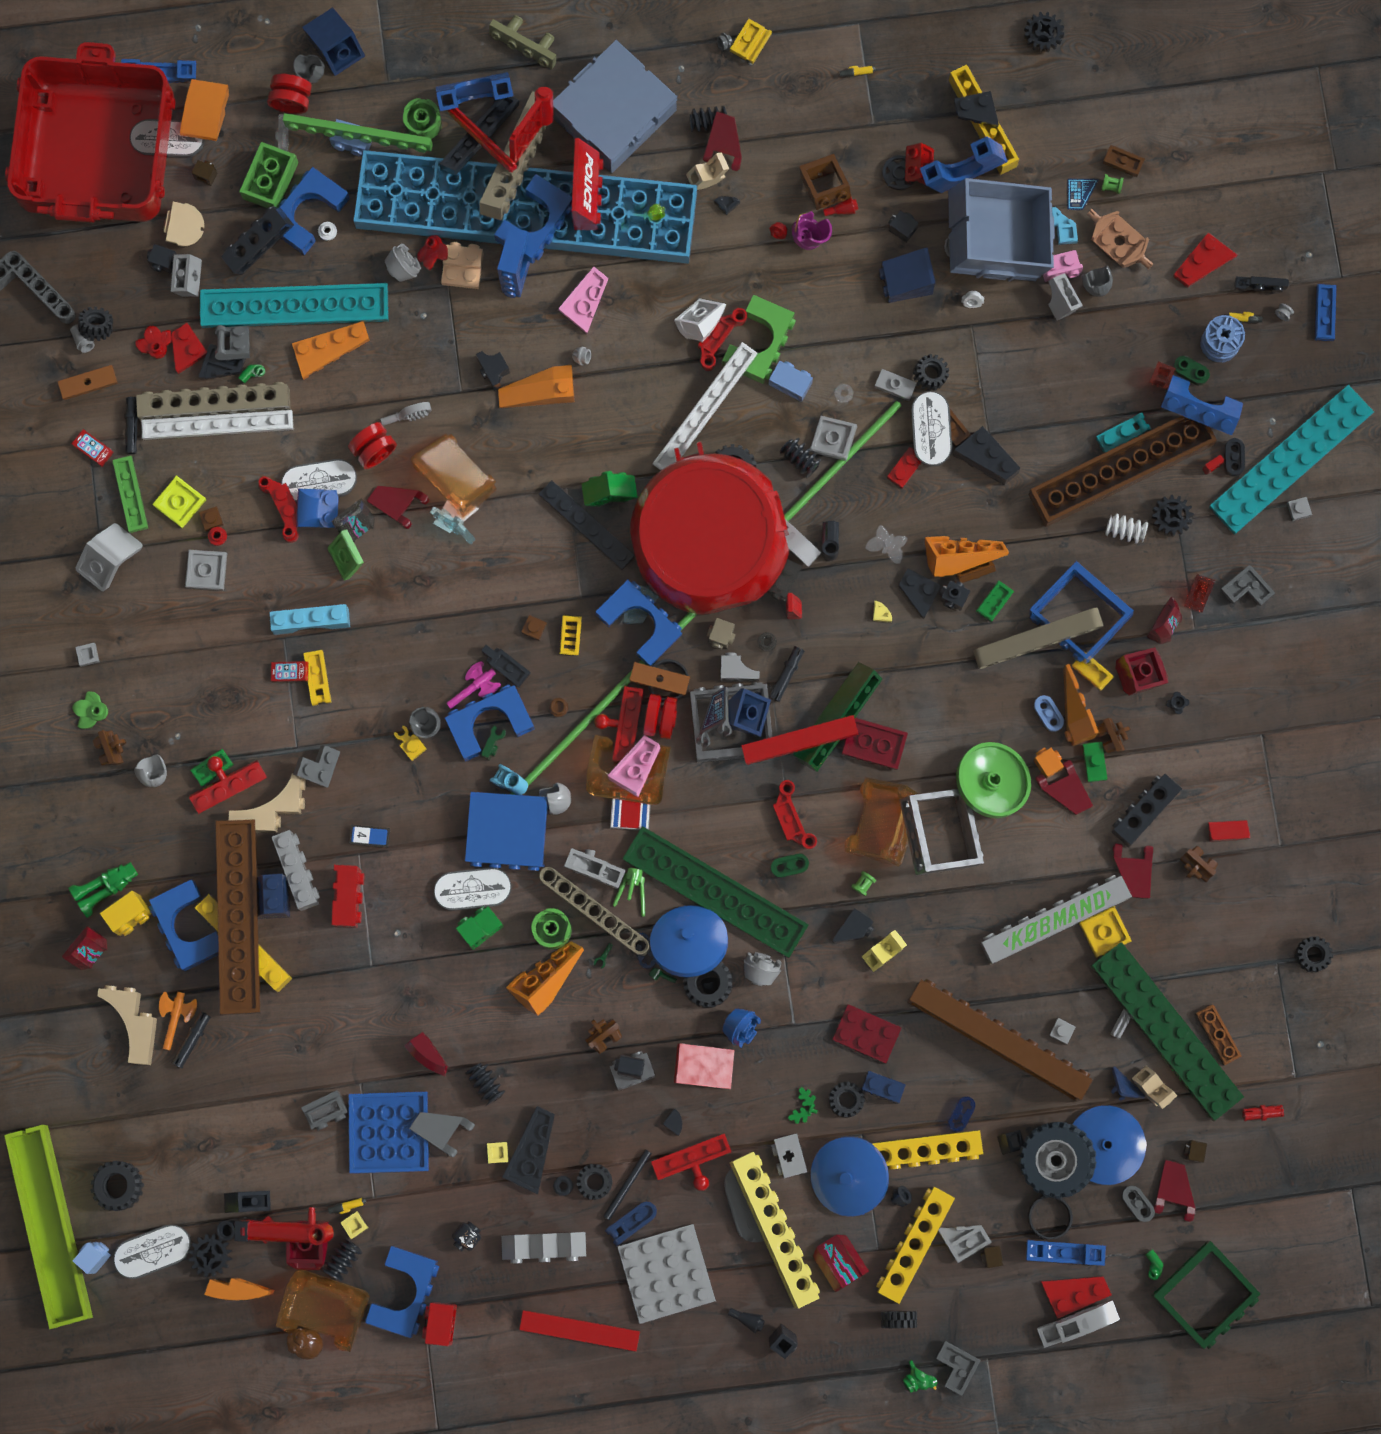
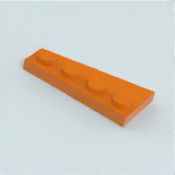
[292,321,370,380]

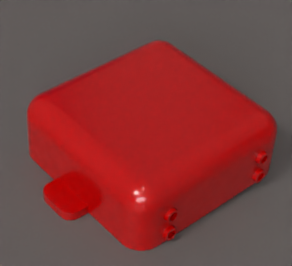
[5,42,176,223]

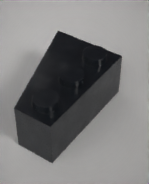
[953,426,1020,485]

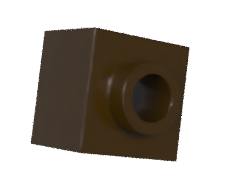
[192,160,218,186]
[1183,1140,1207,1163]
[980,1246,1004,1268]

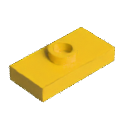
[1072,652,1114,691]

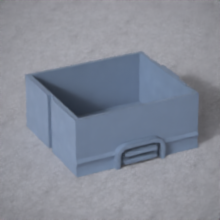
[553,40,677,173]
[948,178,1055,281]

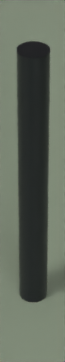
[603,1149,652,1220]

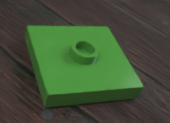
[328,530,364,580]

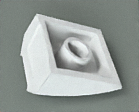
[674,299,726,343]

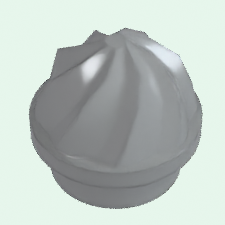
[572,346,591,365]

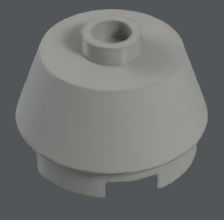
[385,244,421,282]
[744,952,781,986]

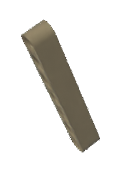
[973,608,1104,669]
[539,867,650,956]

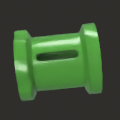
[1101,174,1124,194]
[851,871,876,896]

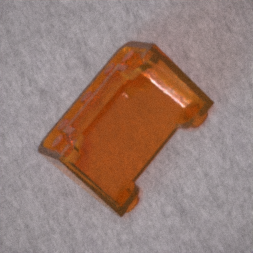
[410,433,497,520]
[586,735,671,805]
[845,777,919,867]
[275,1270,370,1352]

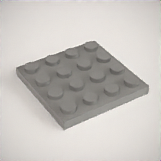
[618,1224,716,1324]

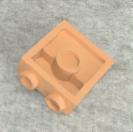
[441,242,484,289]

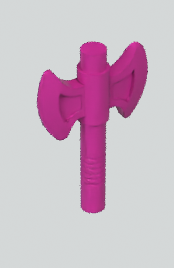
[447,661,501,709]

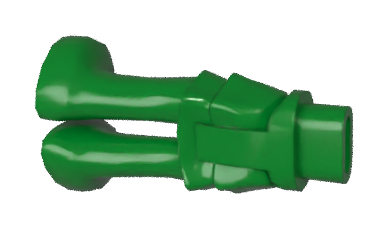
[68,862,138,918]

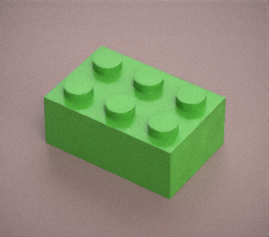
[240,142,299,208]

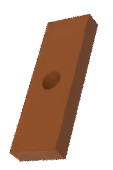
[58,365,118,400]
[629,662,690,696]
[1195,1005,1242,1066]

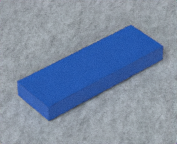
[1315,284,1336,341]

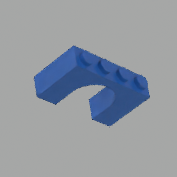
[436,72,513,111]
[920,136,1008,193]
[268,167,350,256]
[494,174,572,264]
[497,227,530,298]
[1161,375,1243,435]
[595,580,682,666]
[445,685,535,762]
[149,879,219,971]
[365,1246,439,1338]

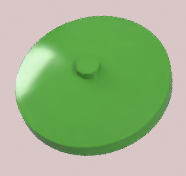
[956,742,1031,818]

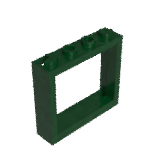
[1151,1241,1260,1349]

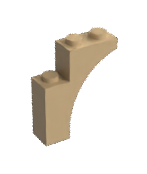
[229,773,306,833]
[98,985,157,1065]

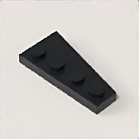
[503,1106,555,1194]

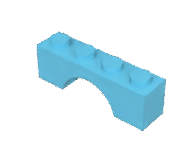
[270,604,350,635]

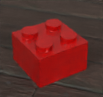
[422,1302,457,1346]

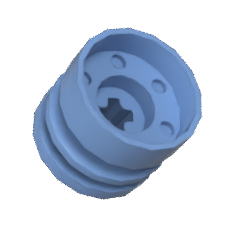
[1200,315,1245,362]

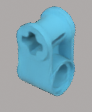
[490,764,528,795]

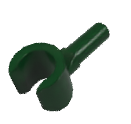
[594,943,613,969]
[649,968,677,983]

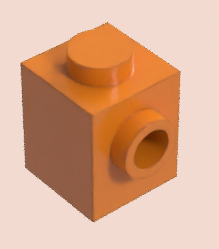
[1033,747,1064,779]

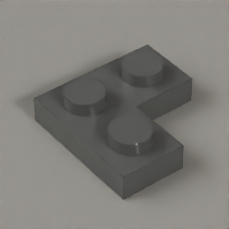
[1220,565,1275,606]
[293,745,340,788]
[936,1341,981,1396]

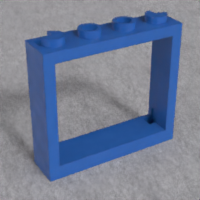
[1029,561,1134,664]

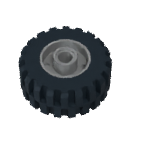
[1019,1122,1097,1199]

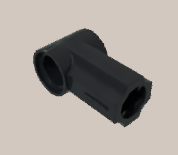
[821,521,839,561]

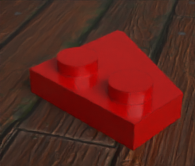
[172,323,207,374]

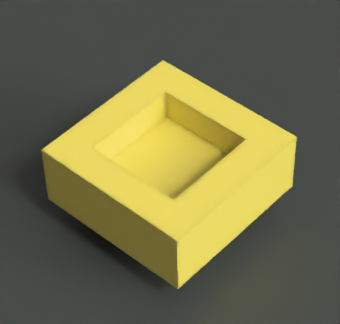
[487,1142,508,1163]
[341,1211,368,1239]

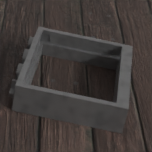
[690,682,772,763]
[899,789,984,875]

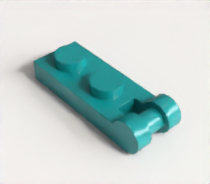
[1096,413,1151,453]

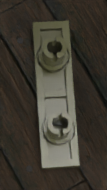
[489,15,557,69]

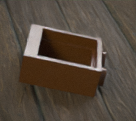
[799,154,851,210]

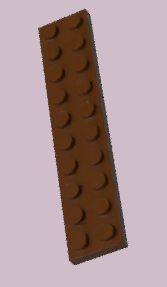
[216,819,260,1015]

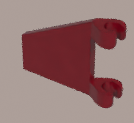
[703,112,742,171]
[367,486,430,529]
[1035,760,1093,815]
[1113,844,1154,898]
[1154,1160,1195,1222]

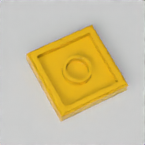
[1079,906,1132,958]

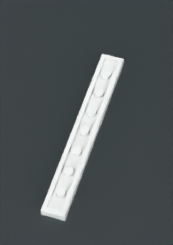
[653,342,758,470]
[141,410,293,440]

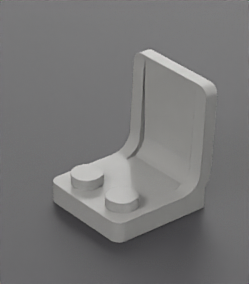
[76,524,143,591]

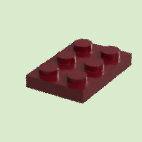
[842,718,908,770]
[833,1004,901,1064]

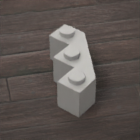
[502,1232,586,1263]

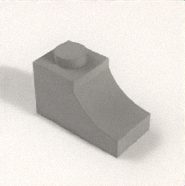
[1048,273,1083,320]
[721,653,760,682]

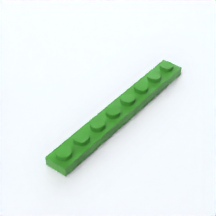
[283,113,433,152]

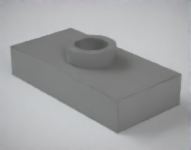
[874,369,916,401]

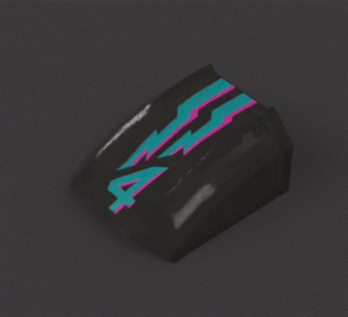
[331,498,375,543]

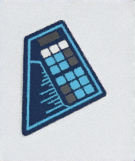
[1068,178,1098,210]

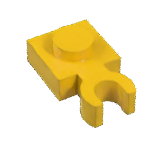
[394,726,427,761]

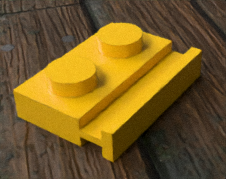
[730,19,772,64]

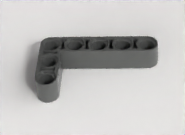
[0,251,76,324]

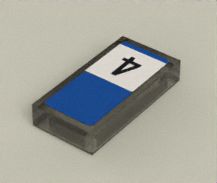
[349,825,390,848]

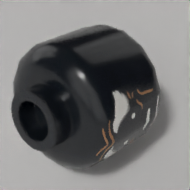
[452,1221,481,1251]

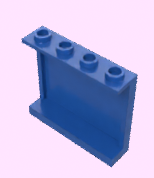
[465,792,549,871]

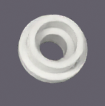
[318,222,337,241]

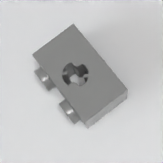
[171,254,202,297]
[771,1134,807,1178]

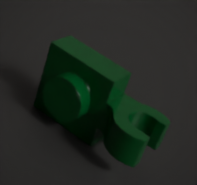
[481,726,506,761]

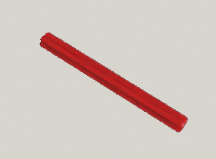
[448,108,517,173]

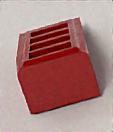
[786,593,802,619]

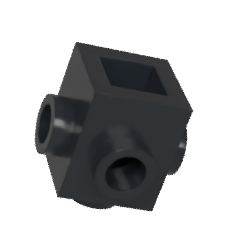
[940,581,971,611]

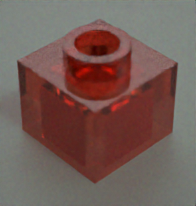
[1149,361,1176,389]

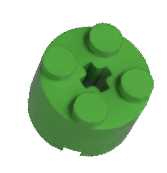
[403,98,442,139]
[532,908,572,949]

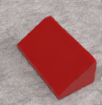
[1208,820,1250,842]

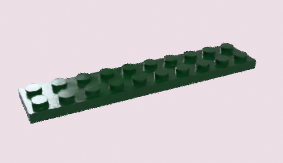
[623,826,809,958]
[1091,942,1244,1121]

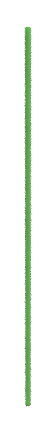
[510,401,902,795]

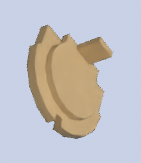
[163,201,204,247]

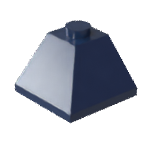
[728,688,771,737]

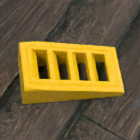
[560,615,582,655]

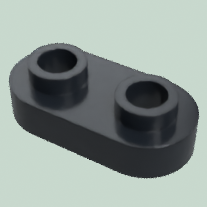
[1224,438,1245,477]

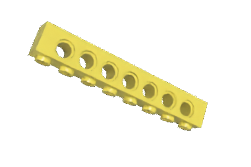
[729,1152,820,1309]

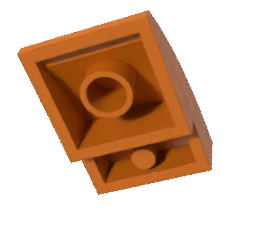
[180,79,229,141]
[204,1277,274,1300]

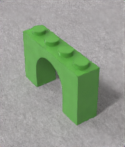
[722,295,796,384]

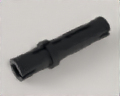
[124,397,139,455]
[769,646,805,702]
[171,1011,211,1069]

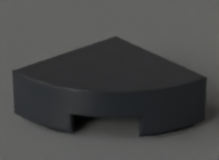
[714,196,740,215]
[663,1109,682,1136]

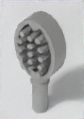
[381,402,432,426]

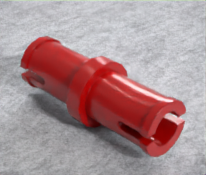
[1242,1105,1284,1121]

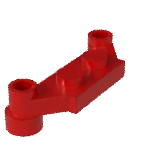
[698,308,747,371]
[259,476,299,543]
[773,780,817,850]

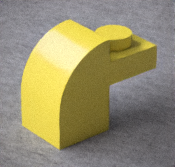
[862,930,907,972]

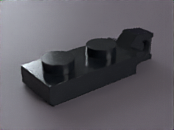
[1234,276,1289,293]
[481,645,531,688]

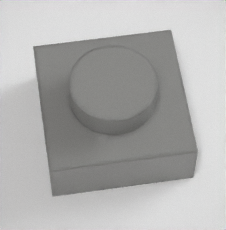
[1287,497,1312,521]
[76,643,100,667]
[1049,1018,1076,1045]

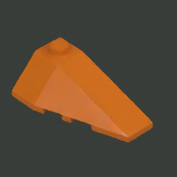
[498,365,575,408]
[925,536,1009,577]
[1064,664,1099,746]
[506,941,584,1016]

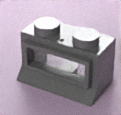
[301,1090,349,1131]

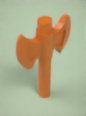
[159,992,197,1050]

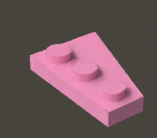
[558,267,608,334]
[608,735,660,797]

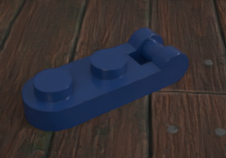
[605,1202,657,1246]

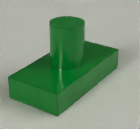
[1082,742,1108,783]

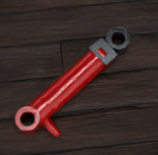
[217,1207,334,1245]

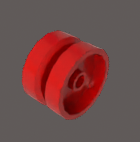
[267,74,312,114]
[348,422,397,469]
[644,694,677,740]

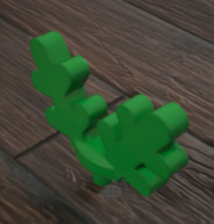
[788,1087,818,1124]

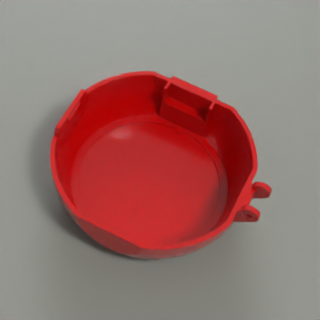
[630,442,789,615]

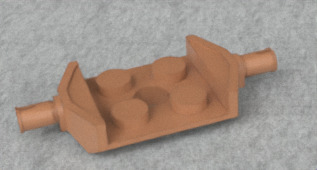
[1087,209,1154,270]

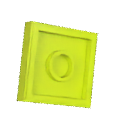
[152,476,206,529]

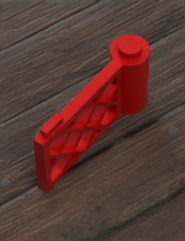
[509,87,554,164]

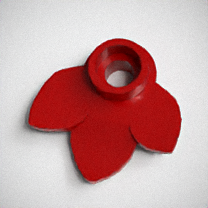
[417,235,448,270]
[135,326,172,359]

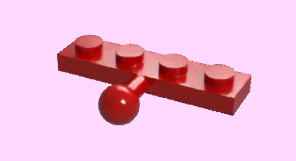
[594,686,644,763]
[189,756,267,814]
[651,1133,731,1191]

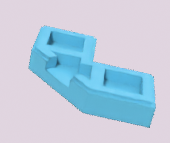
[1052,207,1078,245]

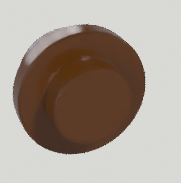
[549,698,568,717]

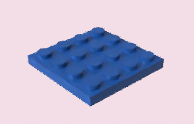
[349,1092,429,1173]

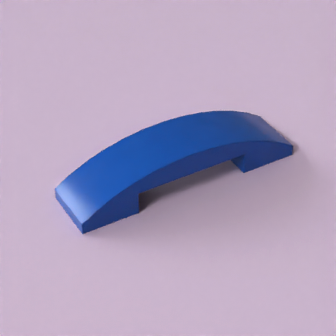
[121,59,196,83]
[1026,1240,1106,1266]

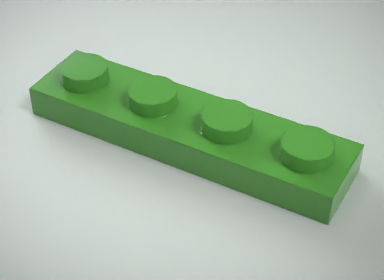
[113,456,149,533]

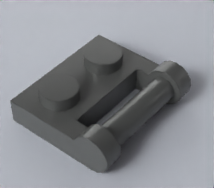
[215,325,250,360]

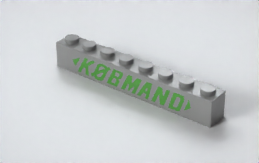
[980,875,1132,965]

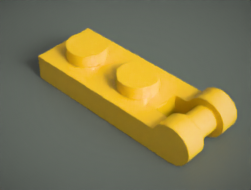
[304,650,331,706]

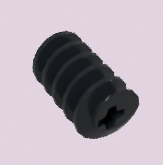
[689,106,727,132]
[780,438,821,479]
[465,1063,505,1107]
[320,1237,363,1281]

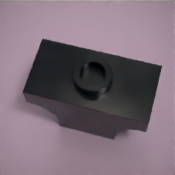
[476,351,510,391]

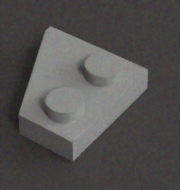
[938,1225,992,1263]

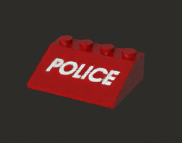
[572,138,603,230]

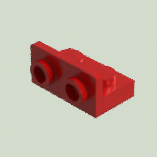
[905,143,934,186]

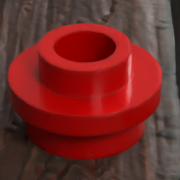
[770,222,788,239]
[208,527,227,546]

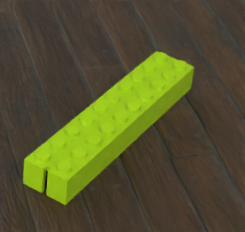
[4,1125,93,1329]

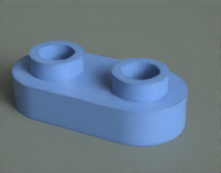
[1034,695,1064,732]

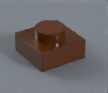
[199,506,224,531]
[522,615,547,641]

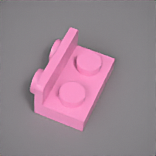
[1043,250,1083,282]

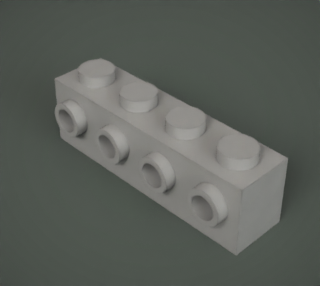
[272,830,320,911]

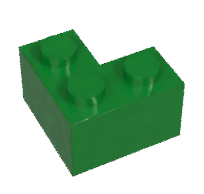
[581,471,638,507]
[456,906,504,950]

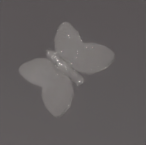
[866,526,907,564]

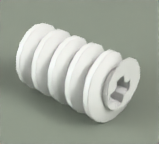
[1105,513,1148,544]

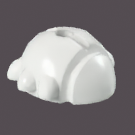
[961,291,984,308]

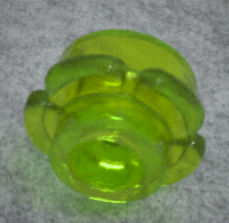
[648,204,666,221]

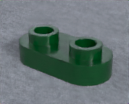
[1173,356,1210,385]
[771,854,809,878]

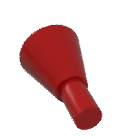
[823,196,859,216]

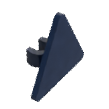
[1111,1066,1145,1101]

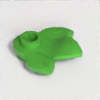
[72,691,108,729]

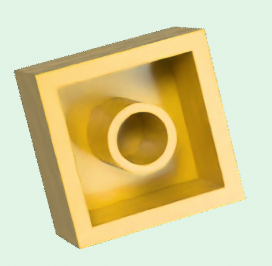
[100,891,152,936]

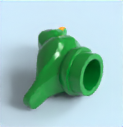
[902,1360,937,1393]

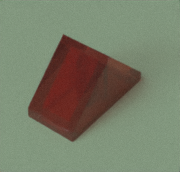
[1184,574,1215,612]

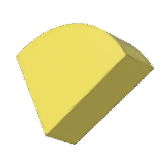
[873,601,892,623]

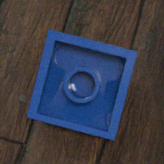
[296,488,338,528]

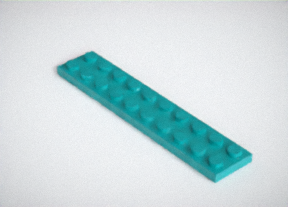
[200,283,389,328]
[1209,384,1374,535]

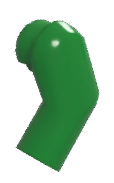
[238,365,265,384]
[1145,1249,1163,1280]

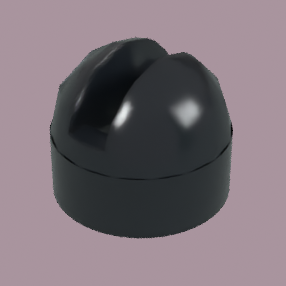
[701,978,718,993]

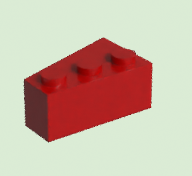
[332,865,365,928]

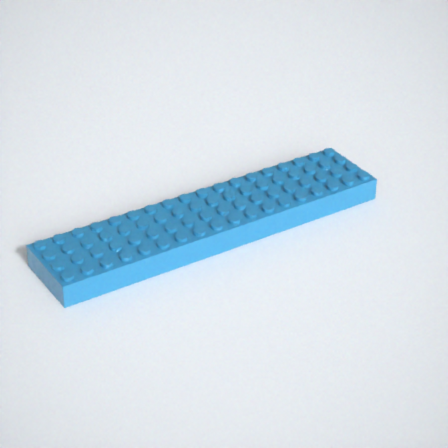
[354,150,697,264]

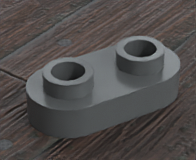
[1122,1186,1155,1222]

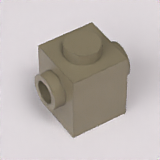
[707,618,736,650]

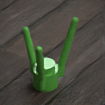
[613,868,645,917]

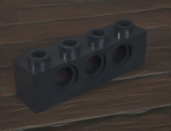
[221,206,294,275]
[1112,774,1182,848]

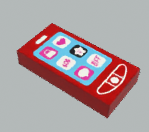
[72,429,114,467]
[271,661,309,682]

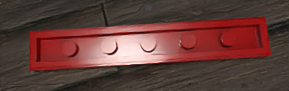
[741,715,859,765]
[519,1310,640,1351]

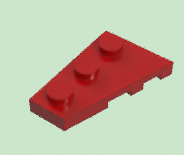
[1173,233,1238,288]
[1041,1276,1112,1319]

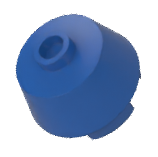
[723,1008,761,1048]

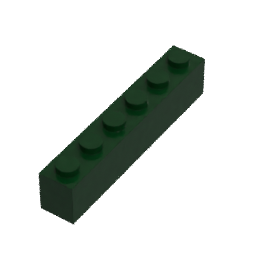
[793,662,883,772]

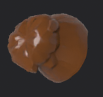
[287,1328,323,1360]

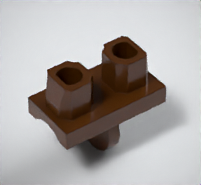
[1097,718,1131,753]
[93,730,126,765]
[1180,846,1218,882]
[585,1019,622,1054]

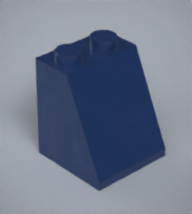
[302,7,365,76]
[879,248,935,303]
[257,874,290,919]

